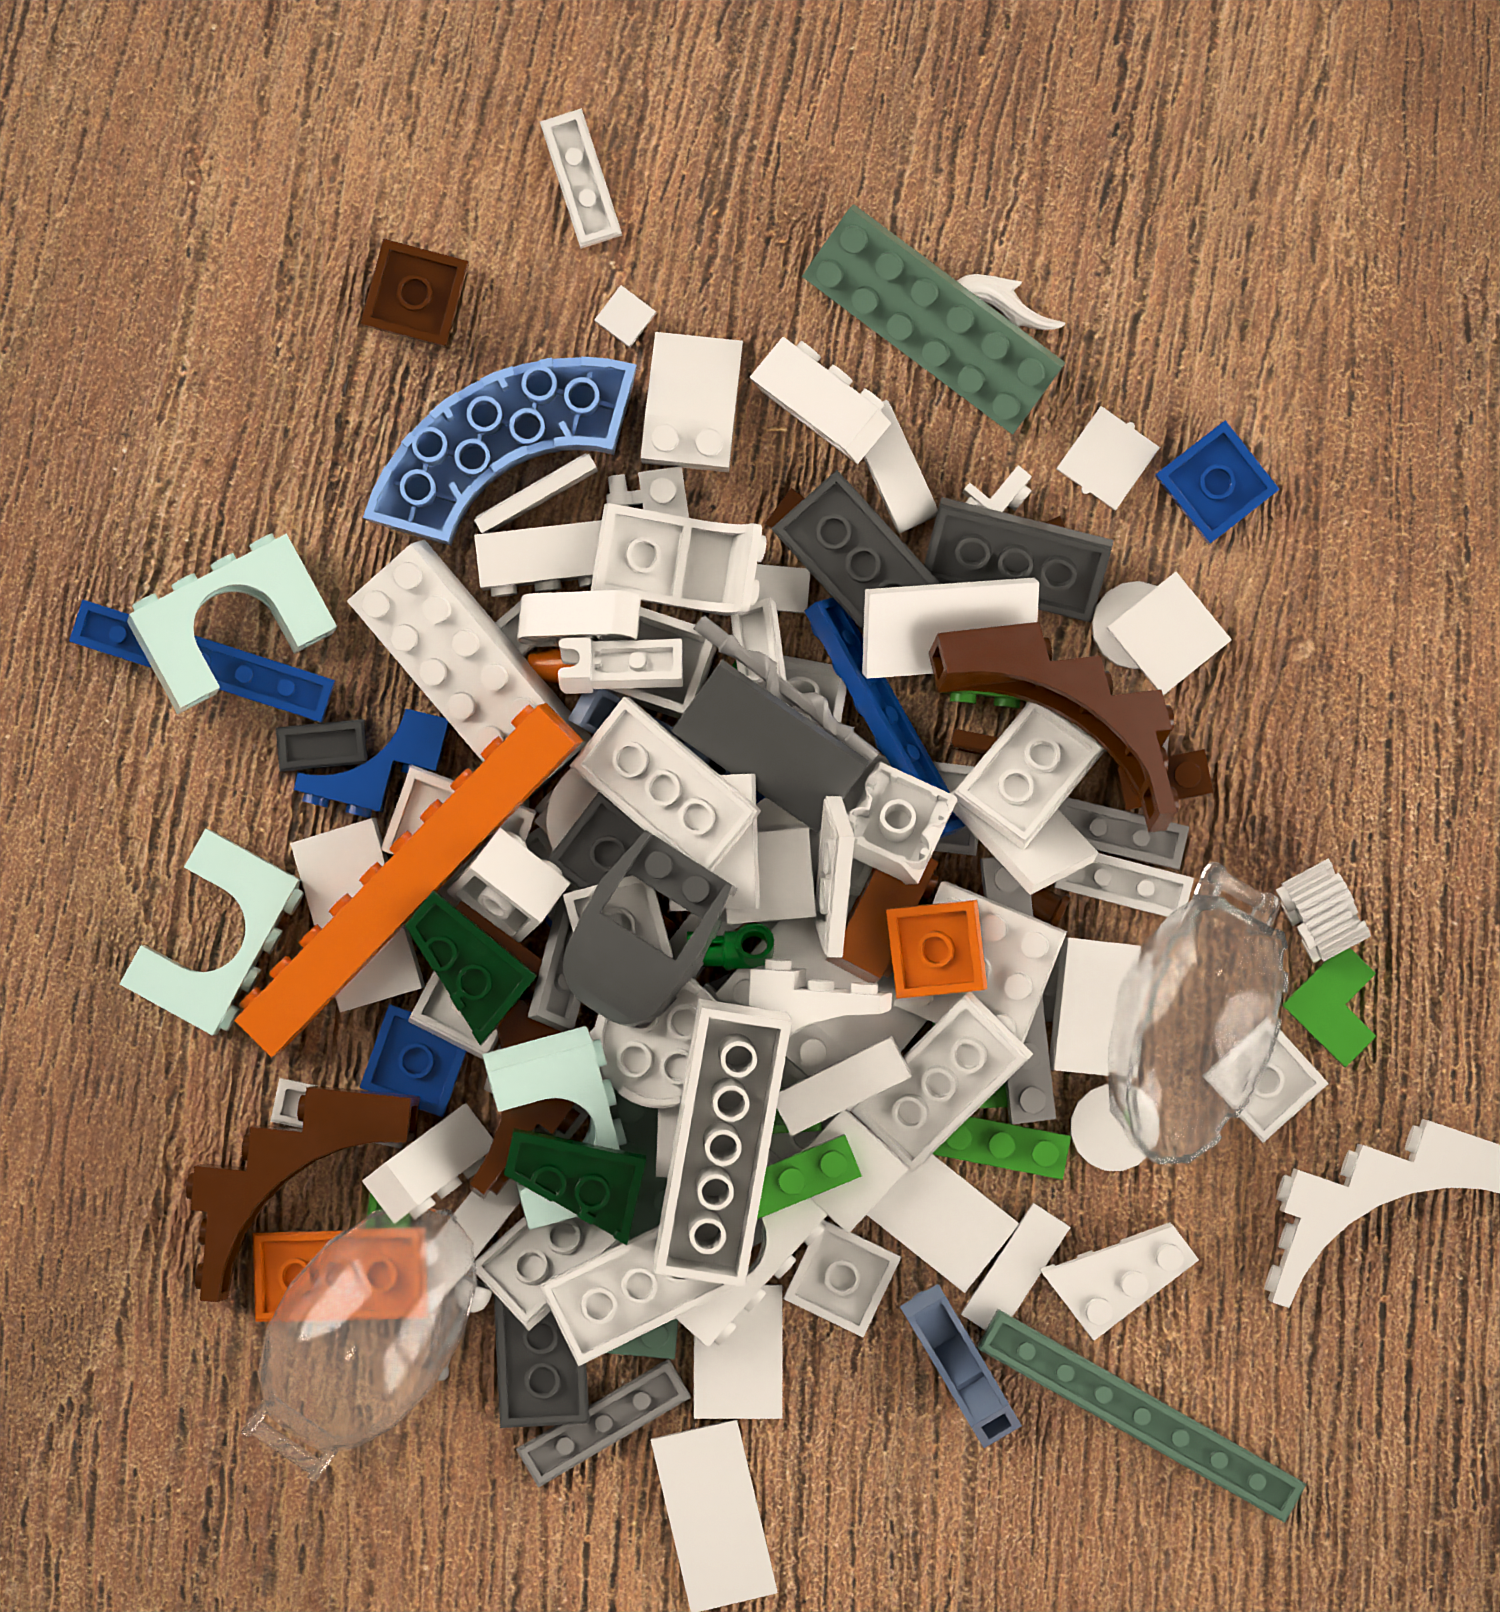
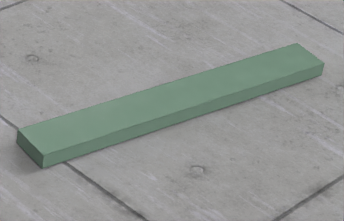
[976,1309,1307,1523]

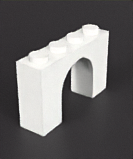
[676,1159,828,1347]

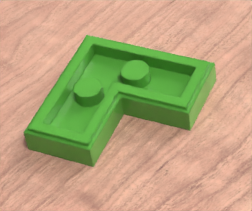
[1282,948,1376,1068]

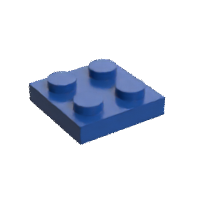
[1155,420,1280,545]
[359,1004,467,1117]

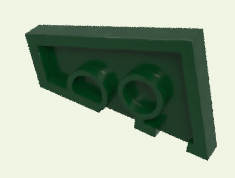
[405,890,538,1045]
[504,1128,646,1245]

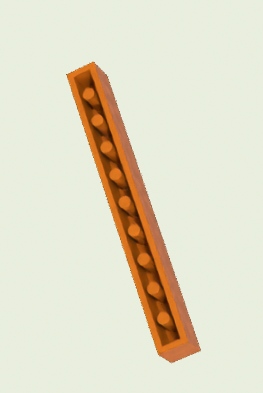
[234,703,584,1058]

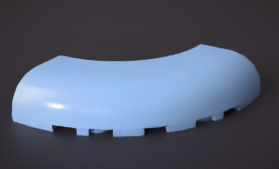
[363,356,637,546]

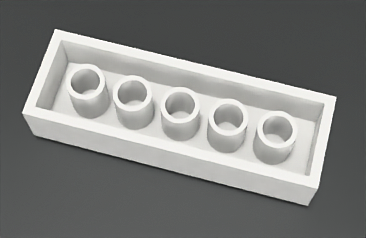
[347,539,591,799]
[653,999,792,1287]

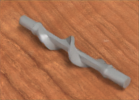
[693,615,880,766]

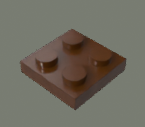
[360,239,469,348]

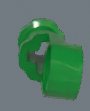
[687,923,774,971]

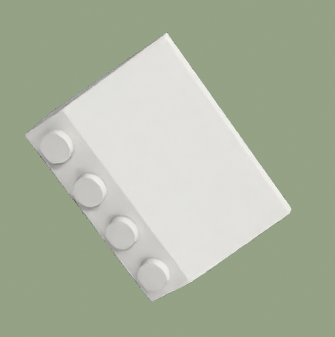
[715,917,927,1112]

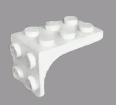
[591,503,766,616]

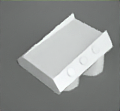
[848,762,958,885]

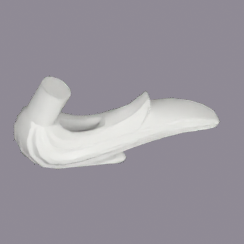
[957,274,1065,330]

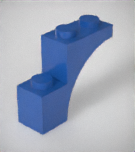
[294,709,451,818]

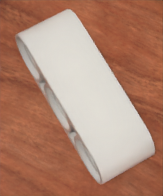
[863,399,938,534]
[517,590,641,647]

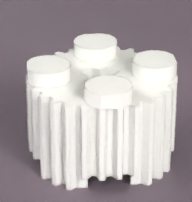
[1276,858,1371,963]

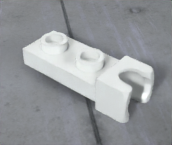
[558,637,683,694]

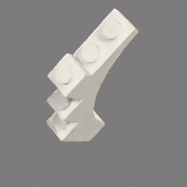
[656,958,892,1178]
[1264,1119,1500,1308]

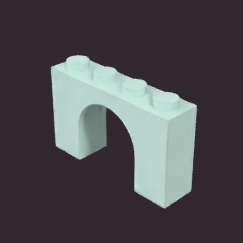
[127,533,337,714]
[120,828,304,1036]
[482,1026,627,1230]

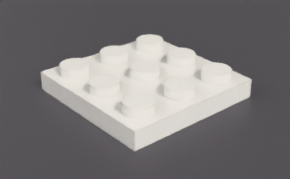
[894,881,1067,1043]

